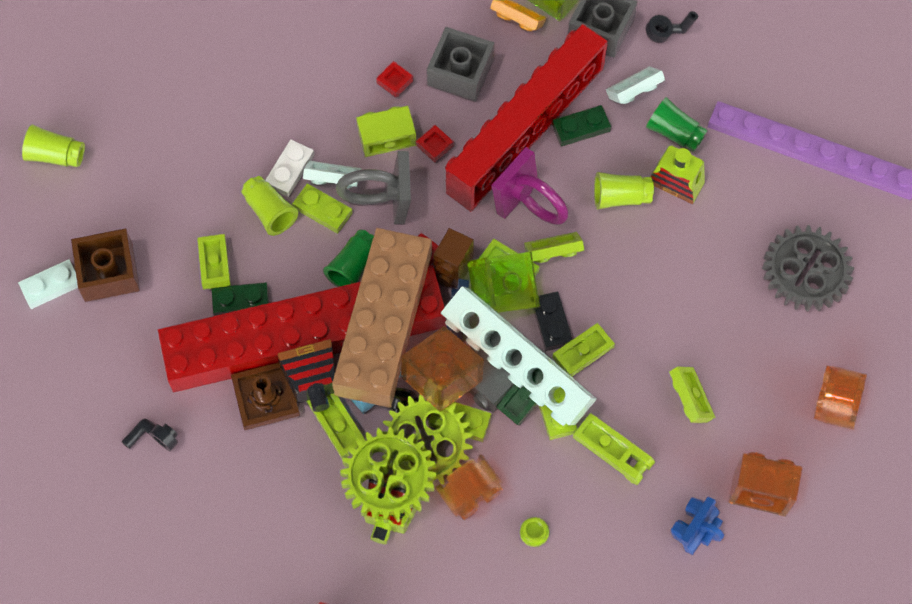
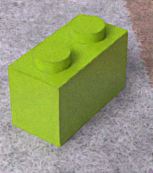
[356,106,416,157]

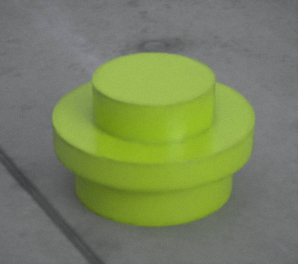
[520,517,549,547]

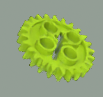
[382,393,473,485]
[340,427,436,523]

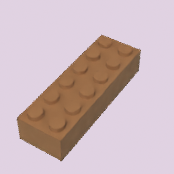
[332,228,432,408]

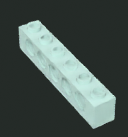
[441,287,597,426]

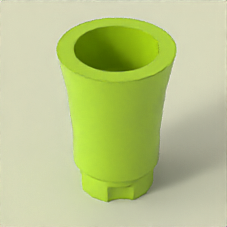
[22,124,85,167]
[594,172,654,210]
[241,176,298,236]

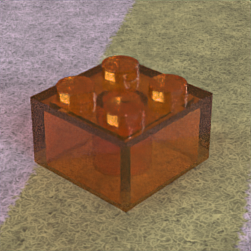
[401,326,484,412]
[728,452,802,517]

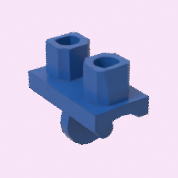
[671,497,724,555]

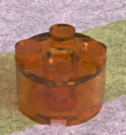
[814,365,867,430]
[435,454,503,521]

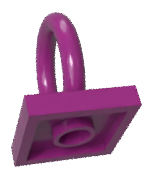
[492,147,568,225]

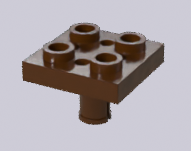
[231,363,300,430]

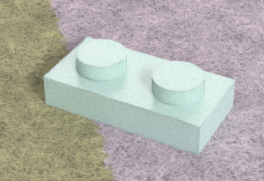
[606,66,665,104]
[303,161,362,188]
[18,259,78,309]

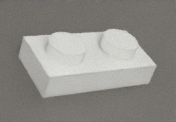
[265,139,315,197]

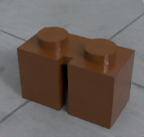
[433,228,474,288]

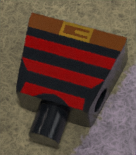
[277,339,335,412]

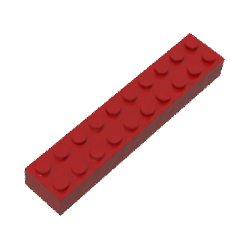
[157,265,447,393]

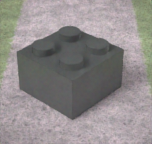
[568,0,638,58]
[427,26,495,101]

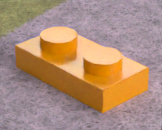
[490,0,547,31]

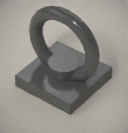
[336,151,411,225]

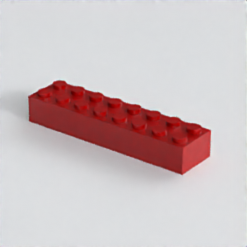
[445,24,608,212]

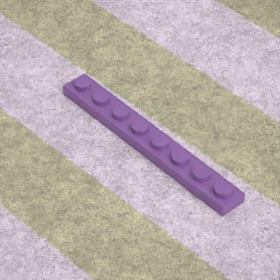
[708,101,912,200]

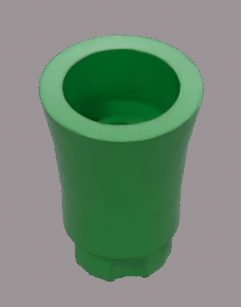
[646,97,708,152]
[323,229,374,287]

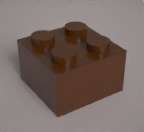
[71,228,140,302]

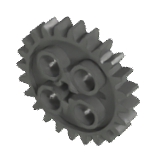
[762,225,854,312]

